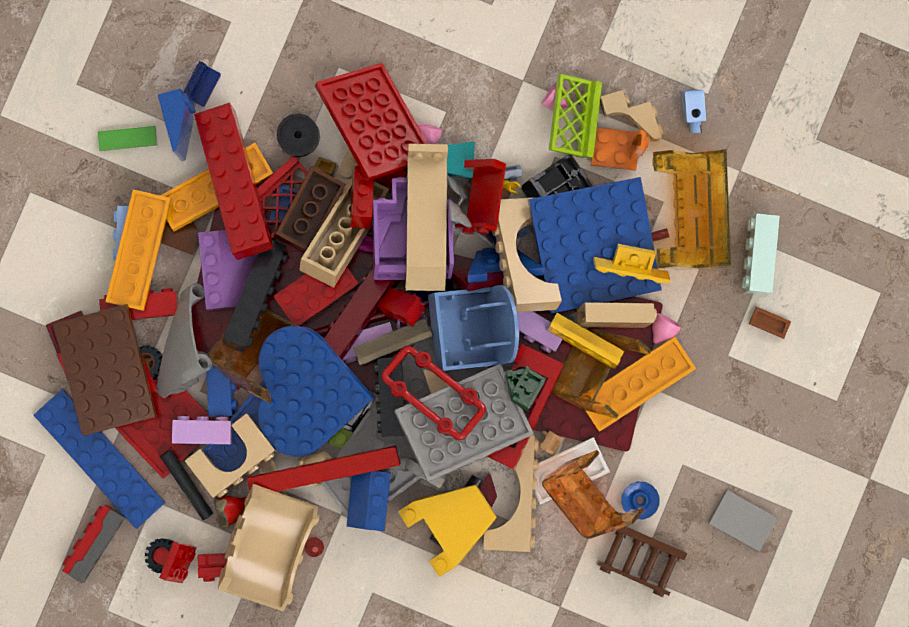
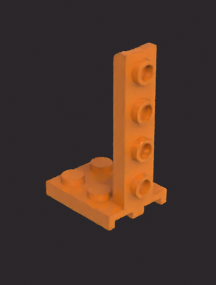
[590,127,649,171]

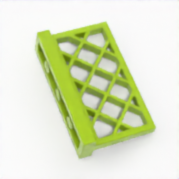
[549,74,602,158]

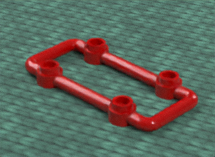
[381,346,486,440]

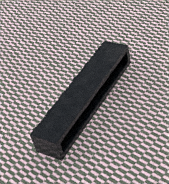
[223,240,288,353]

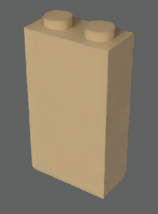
[577,303,657,328]

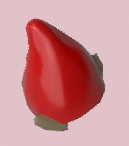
[214,496,247,528]

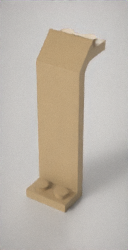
[405,144,448,291]

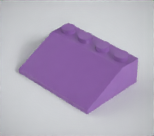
[198,230,258,311]

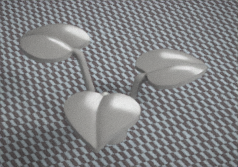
[447,175,495,250]

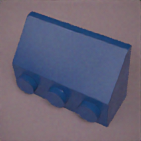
[346,471,391,531]

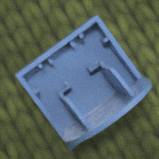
[428,285,519,371]

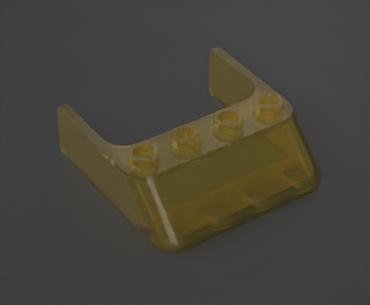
[552,328,651,419]

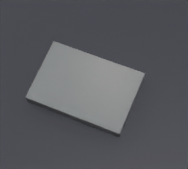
[708,490,778,552]

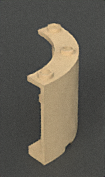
[218,484,320,611]

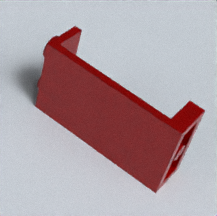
[455,159,506,235]

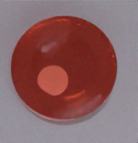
[305,537,324,557]

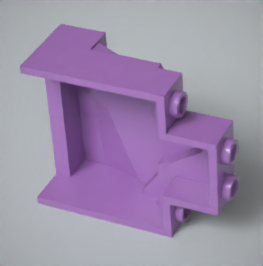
[372,177,454,280]

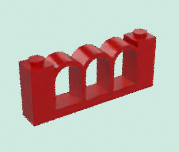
[486,344,564,470]

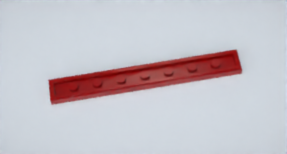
[246,445,401,492]

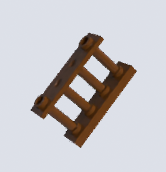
[597,522,687,597]

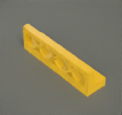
[547,313,624,369]

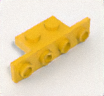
[593,244,671,283]

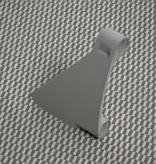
[156,283,212,398]

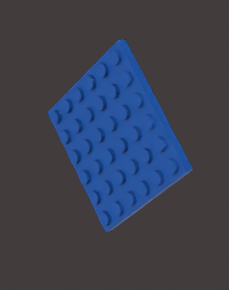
[528,177,662,313]

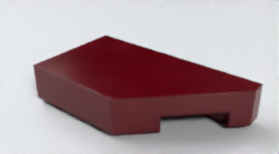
[479,473,497,508]

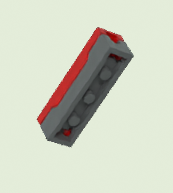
[62,504,126,583]

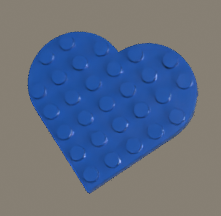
[258,325,375,457]

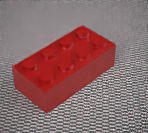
[273,267,360,326]

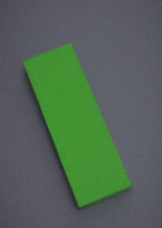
[98,126,157,151]

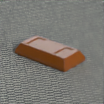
[749,307,791,339]

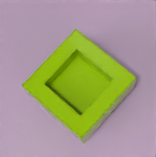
[329,429,353,449]

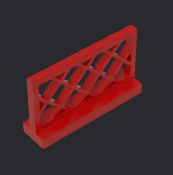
[257,155,308,240]

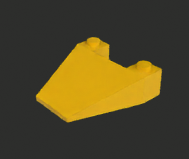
[398,485,497,577]

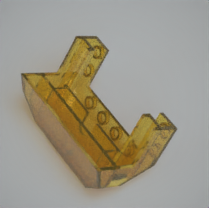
[652,149,731,270]

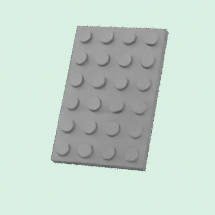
[394,364,534,483]

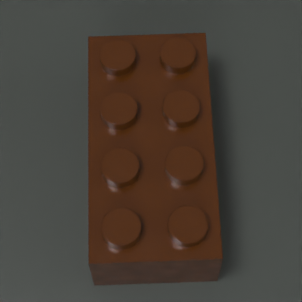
[274,166,346,252]

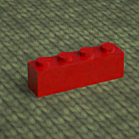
[99,288,179,320]

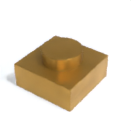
[314,157,337,176]

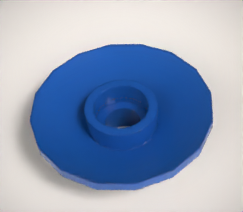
[621,481,660,520]

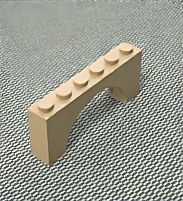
[492,198,562,312]
[483,435,539,552]

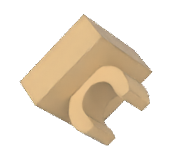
[539,431,563,456]

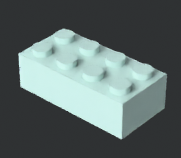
[742,214,780,295]

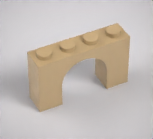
[185,413,276,498]

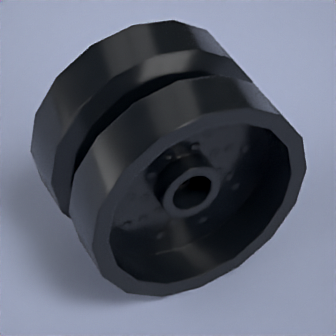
[277,113,320,157]

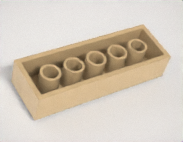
[300,179,389,287]

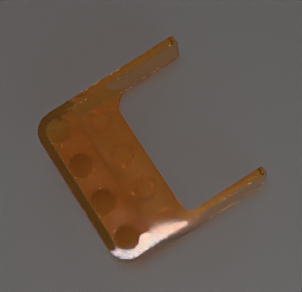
[208,309,297,403]
[542,450,644,539]

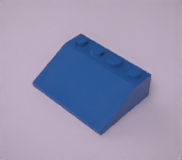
[158,89,196,161]

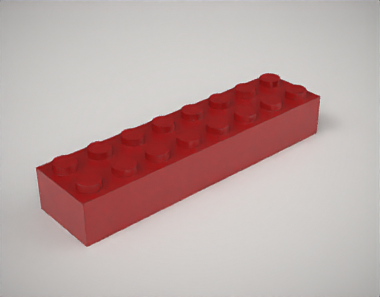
[194,102,274,260]

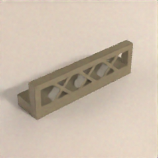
[353,319,432,366]

